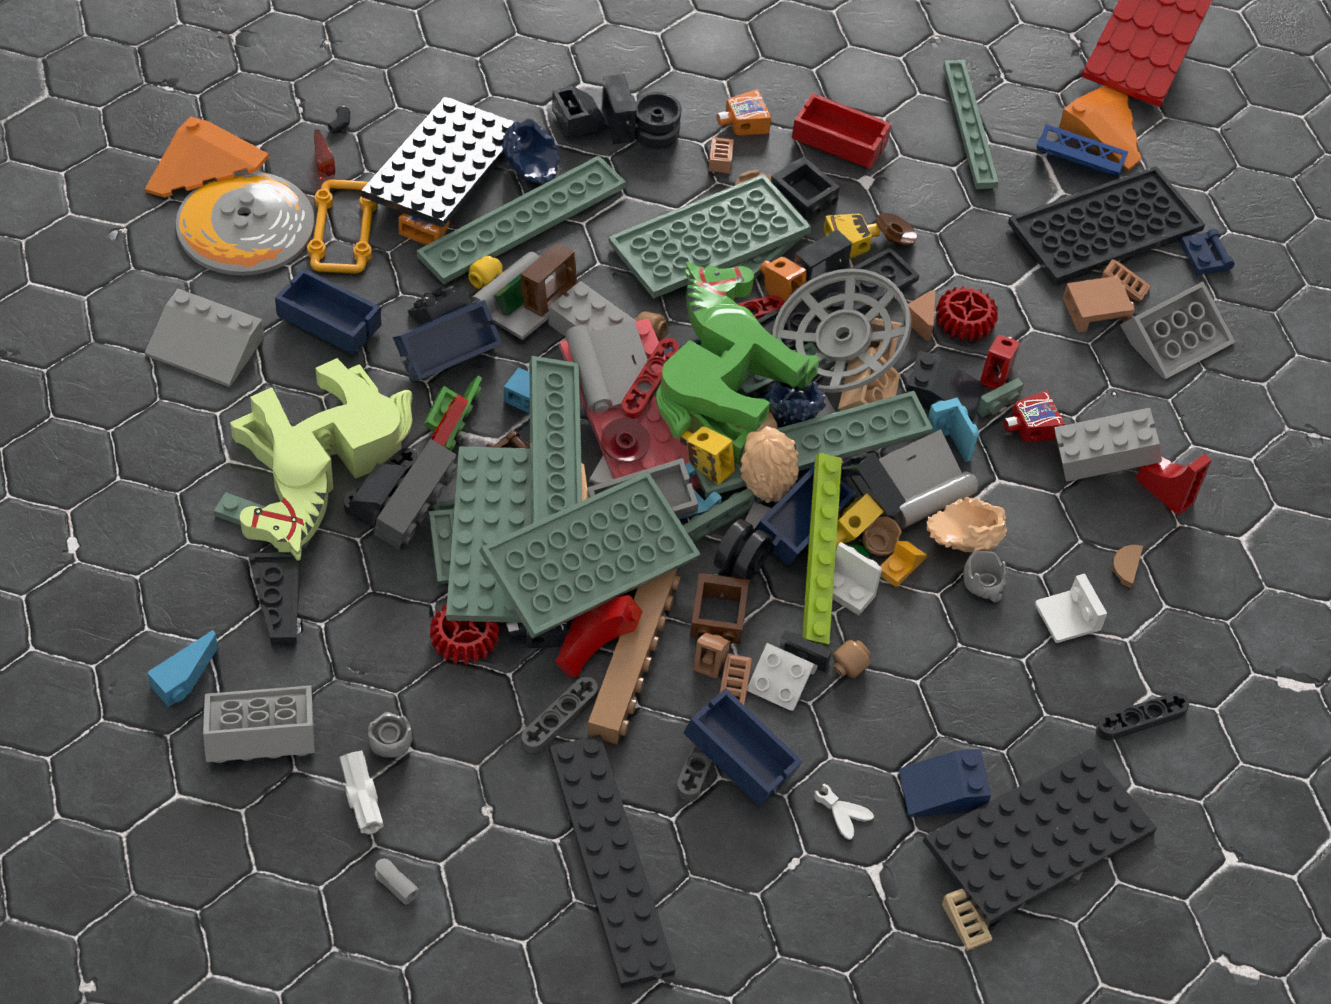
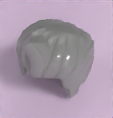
[963,550,1007,602]
[368,712,412,758]

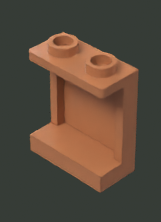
[1063,276,1135,332]

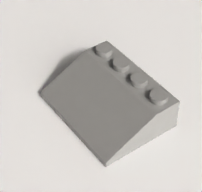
[1120,282,1235,380]
[145,289,264,387]
[203,685,315,763]

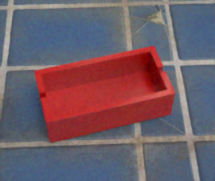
[792,93,892,169]

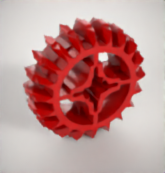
[936,285,998,342]
[429,605,499,665]

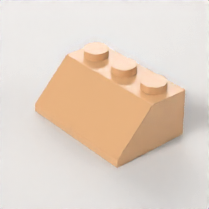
[838,347,900,411]

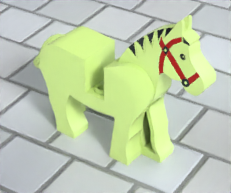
[230,359,413,561]

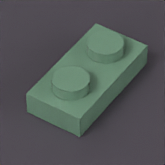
[977,378,1024,417]

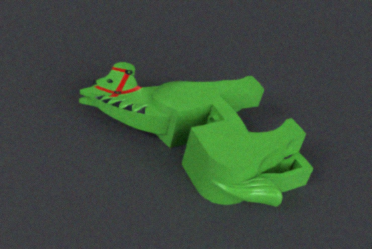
[656,262,820,464]

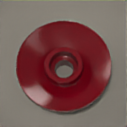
[601,418,650,463]

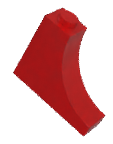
[1136,454,1211,515]
[556,595,643,678]

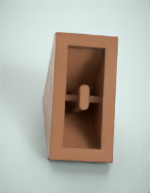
[904,290,936,340]

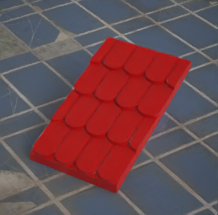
[1082,0,1213,107]

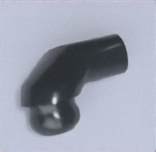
[327,105,351,134]

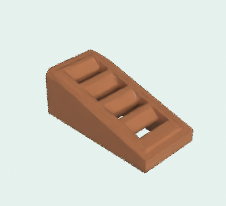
[708,137,734,174]
[1102,259,1151,303]
[720,654,752,705]

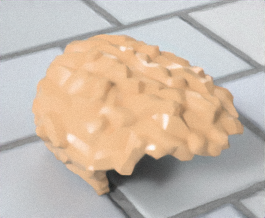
[740,426,799,503]
[927,497,1007,552]

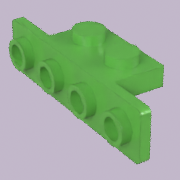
[423,376,482,451]

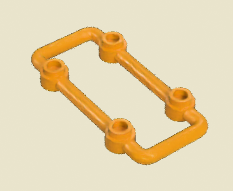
[307,180,378,274]

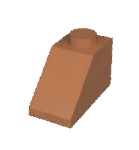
[693,633,730,679]

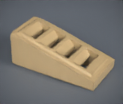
[942,889,992,951]

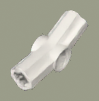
[339,751,383,835]

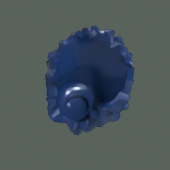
[502,118,560,185]
[764,382,826,427]

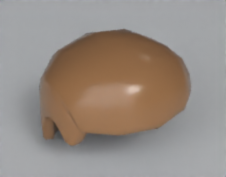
[863,516,901,557]

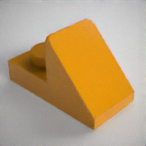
[880,541,927,588]

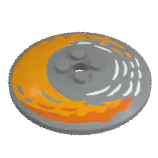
[176,171,314,276]

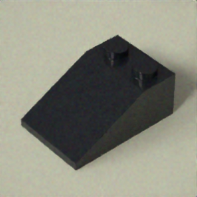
[906,351,983,421]

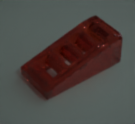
[314,129,336,178]

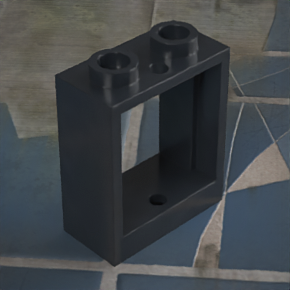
[601,74,637,145]
[771,156,840,221]
[794,229,852,283]
[841,453,906,517]

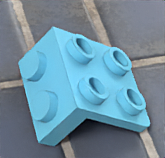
[925,398,979,462]

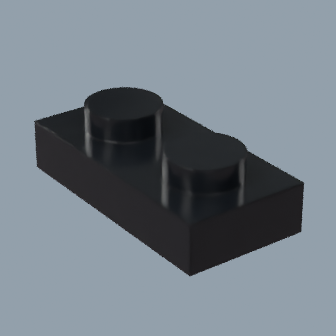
[779,630,832,672]

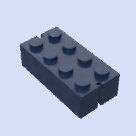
[275,268,381,355]
[392,300,503,381]
[754,465,856,566]
[684,688,803,806]

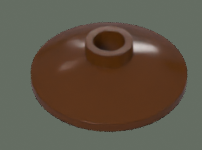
[876,213,917,245]

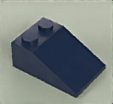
[898,749,991,817]

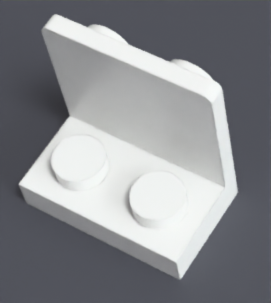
[832,542,882,616]
[1035,574,1107,643]
[747,643,818,711]

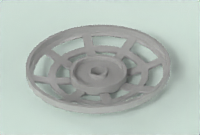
[772,269,911,393]

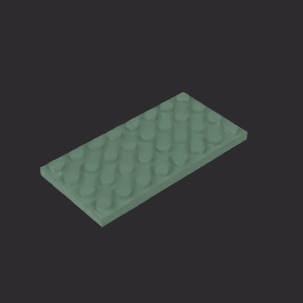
[609,174,811,298]
[446,447,531,623]
[479,471,701,638]

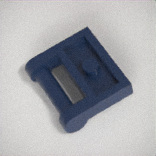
[1180,229,1235,275]

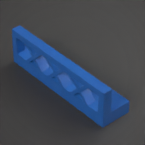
[1036,124,1128,177]

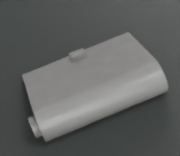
[471,252,554,340]
[565,320,658,414]
[879,429,979,528]

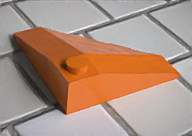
[1059,86,1141,172]
[145,116,269,197]

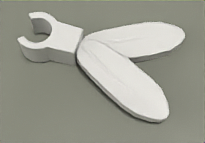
[814,784,874,840]

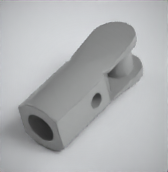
[375,859,418,905]

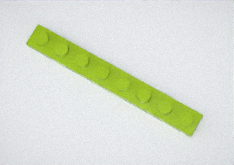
[802,453,842,647]

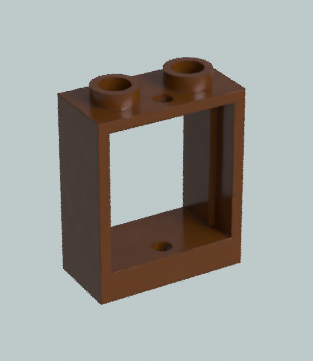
[521,242,577,317]
[690,573,749,644]

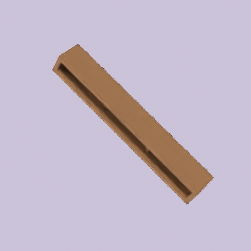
[587,568,681,744]

